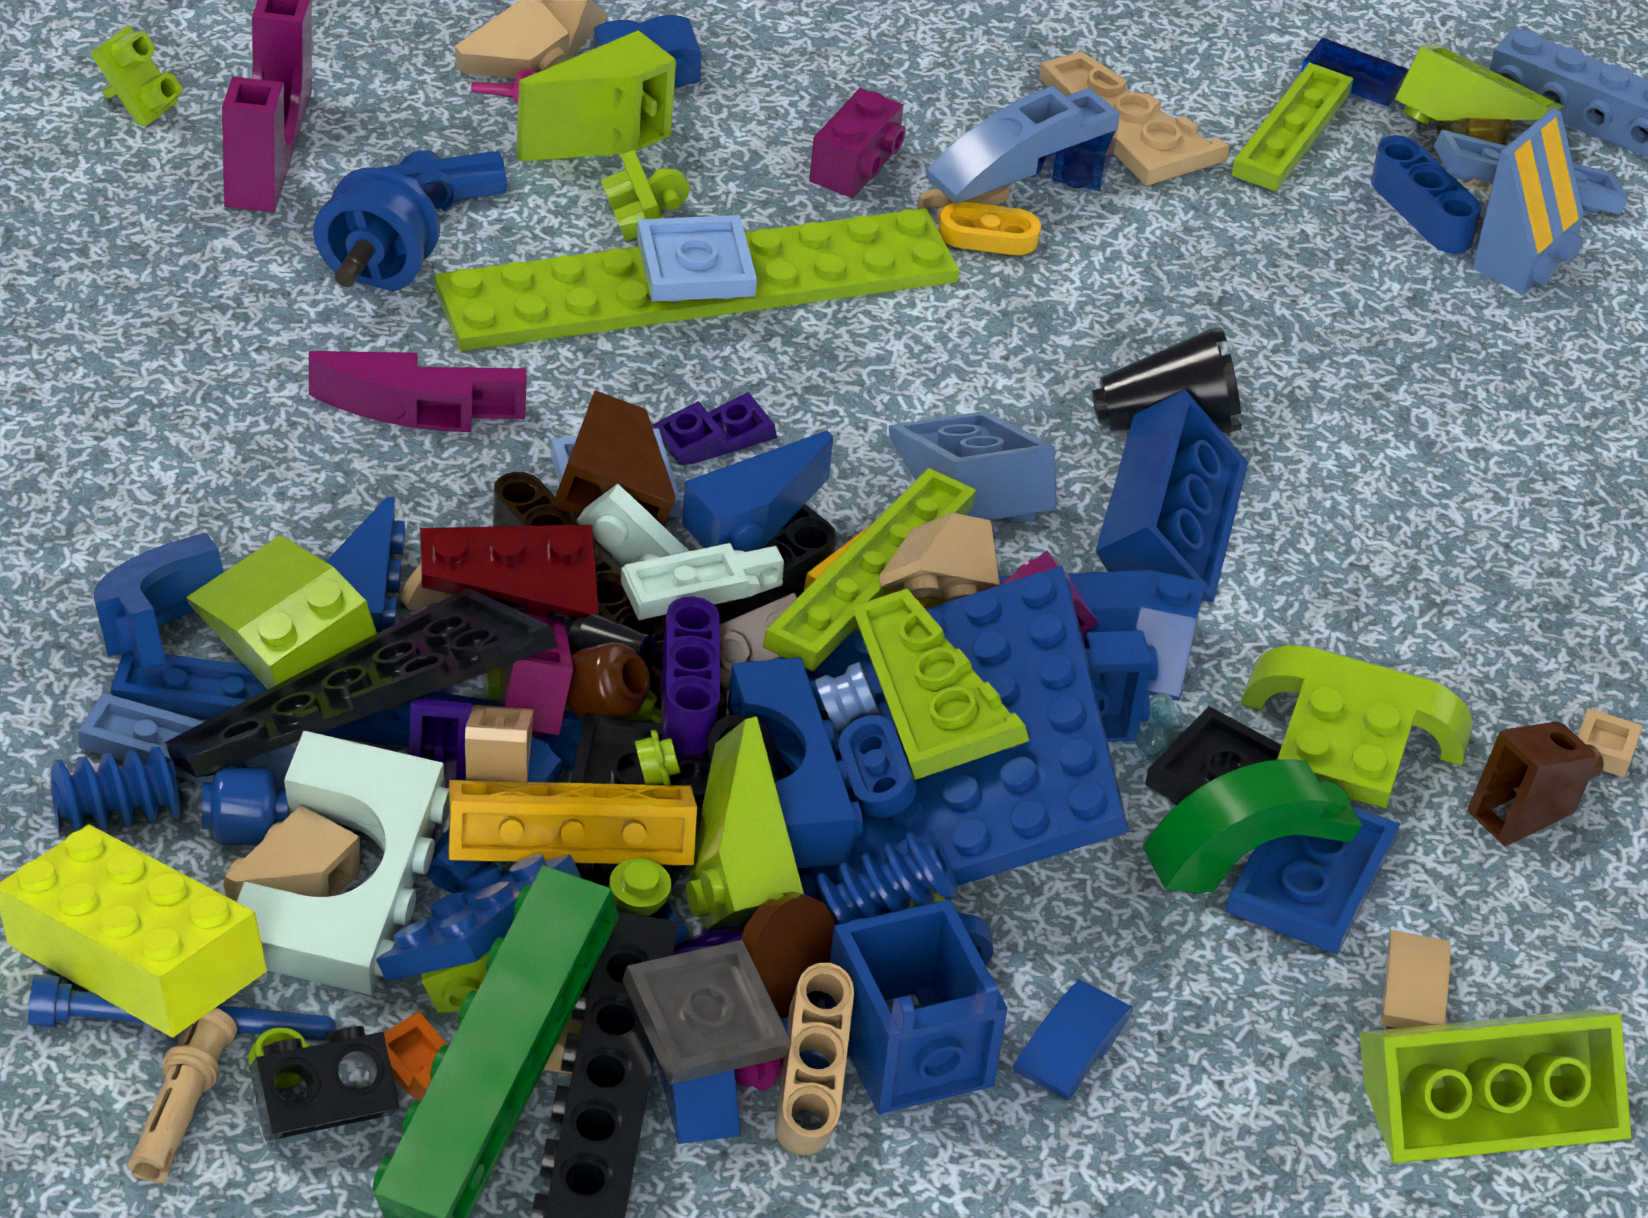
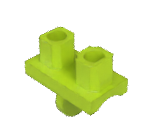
[89,25,183,127]
[600,150,690,241]

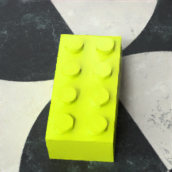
[0,824,267,1038]

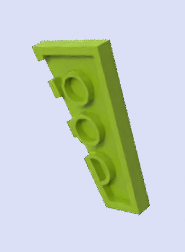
[852,588,1030,780]

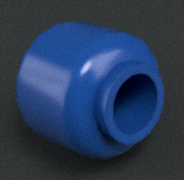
[202,767,289,846]

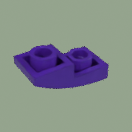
[652,392,777,464]

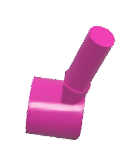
[471,69,538,102]

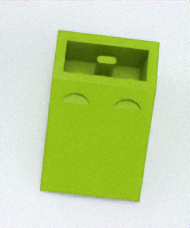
[516,30,676,161]

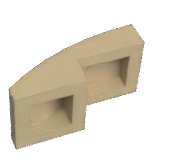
[1381,930,1450,1028]

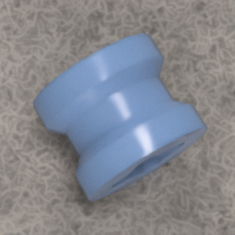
[815,662,882,733]

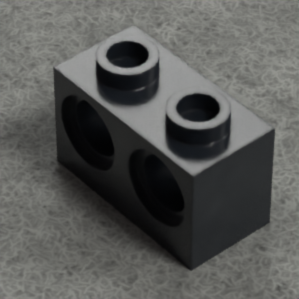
[249,1026,400,1141]

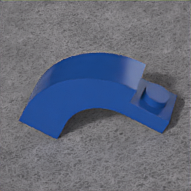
[93,533,224,669]

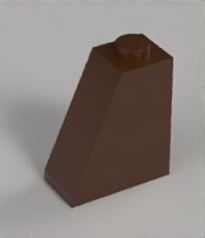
[552,390,676,526]

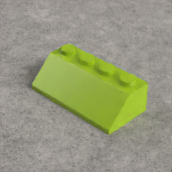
[1359,1009,1632,1163]

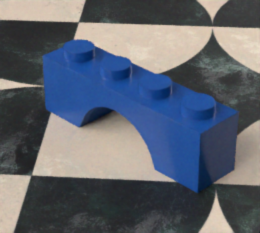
[727,658,863,869]

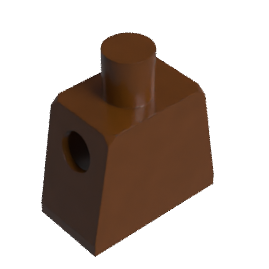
[1467,721,1604,847]

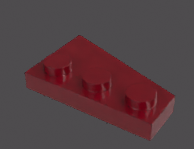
[419,525,599,618]

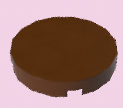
[741,892,835,1018]

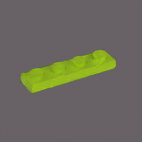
[1231,62,1353,192]

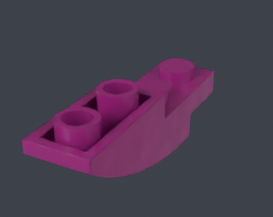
[308,351,527,432]

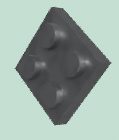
[622,940,791,1085]

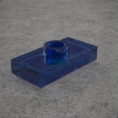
[1301,38,1409,107]

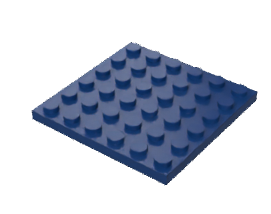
[771,565,1130,903]

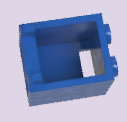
[824,900,1008,1115]

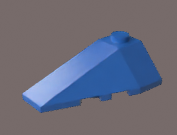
[999,570,1205,701]

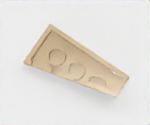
[1039,51,1230,186]

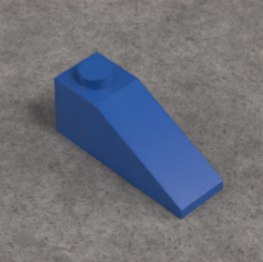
[682,430,833,552]

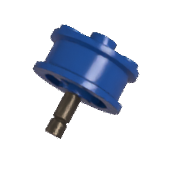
[313,167,440,291]

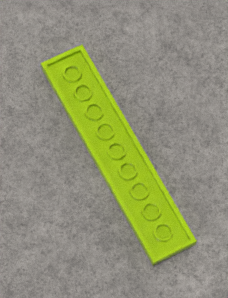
[434,208,959,351]

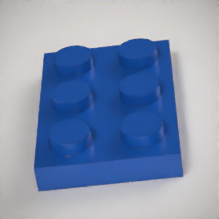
[1226,806,1400,955]
[376,854,581,981]

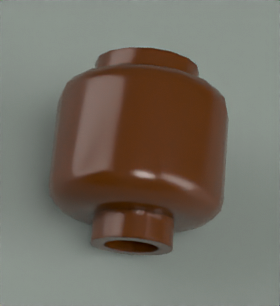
[566,642,650,721]

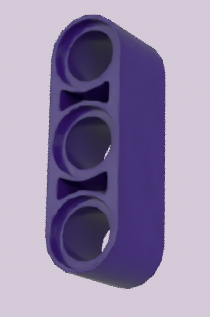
[661,596,720,755]

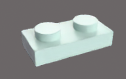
[576,484,689,566]

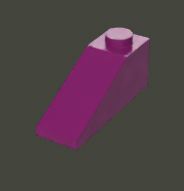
[498,608,573,739]

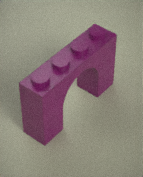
[222,0,312,213]

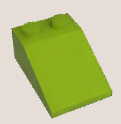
[1395,43,1564,124]
[186,535,377,690]
[686,717,804,930]

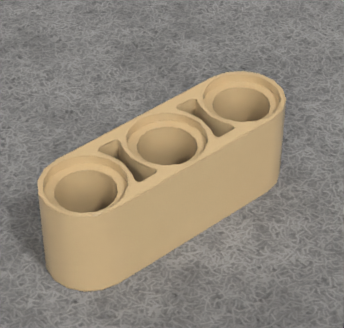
[775,963,854,1155]

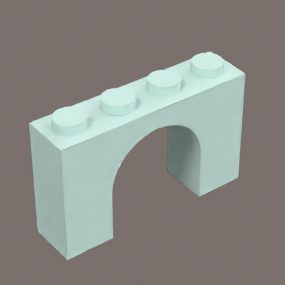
[237,730,450,995]

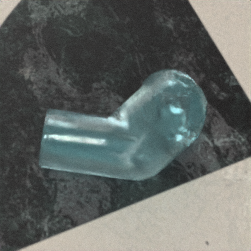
[1135,693,1186,762]

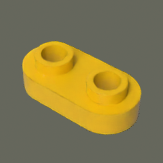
[938,202,1041,255]

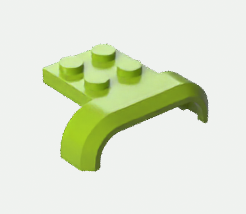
[1241,645,1473,809]

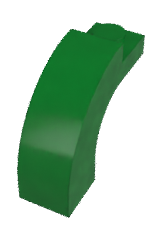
[1142,759,1363,894]

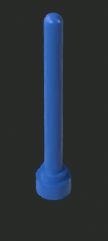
[28,974,337,1040]

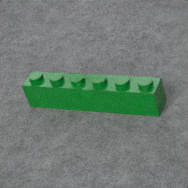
[373,865,619,1218]

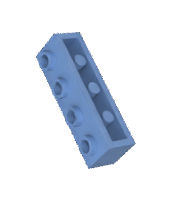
[1490,27,1648,157]

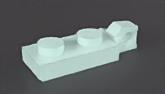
[621,543,784,620]

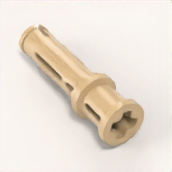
[127,1008,237,1184]

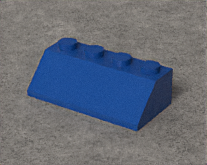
[1095,389,1248,603]

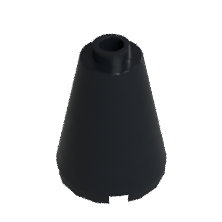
[1092,327,1242,433]

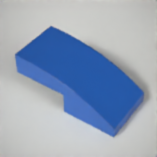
[1013,979,1133,1100]

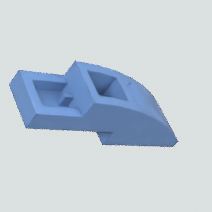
[926,85,1120,204]

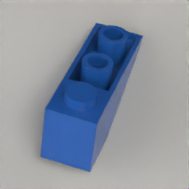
[326,497,405,633]

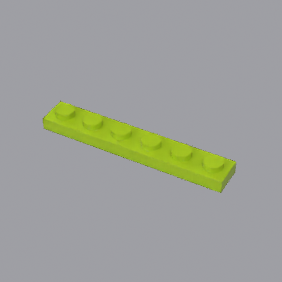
[763,468,977,671]

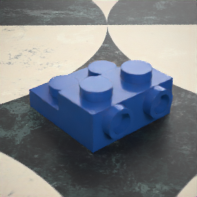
[1084,631,1158,742]

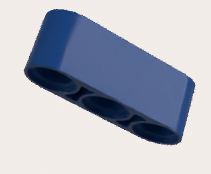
[1371,135,1481,254]

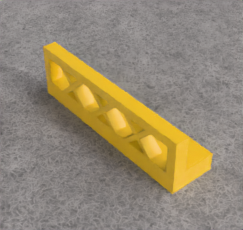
[448,780,697,865]

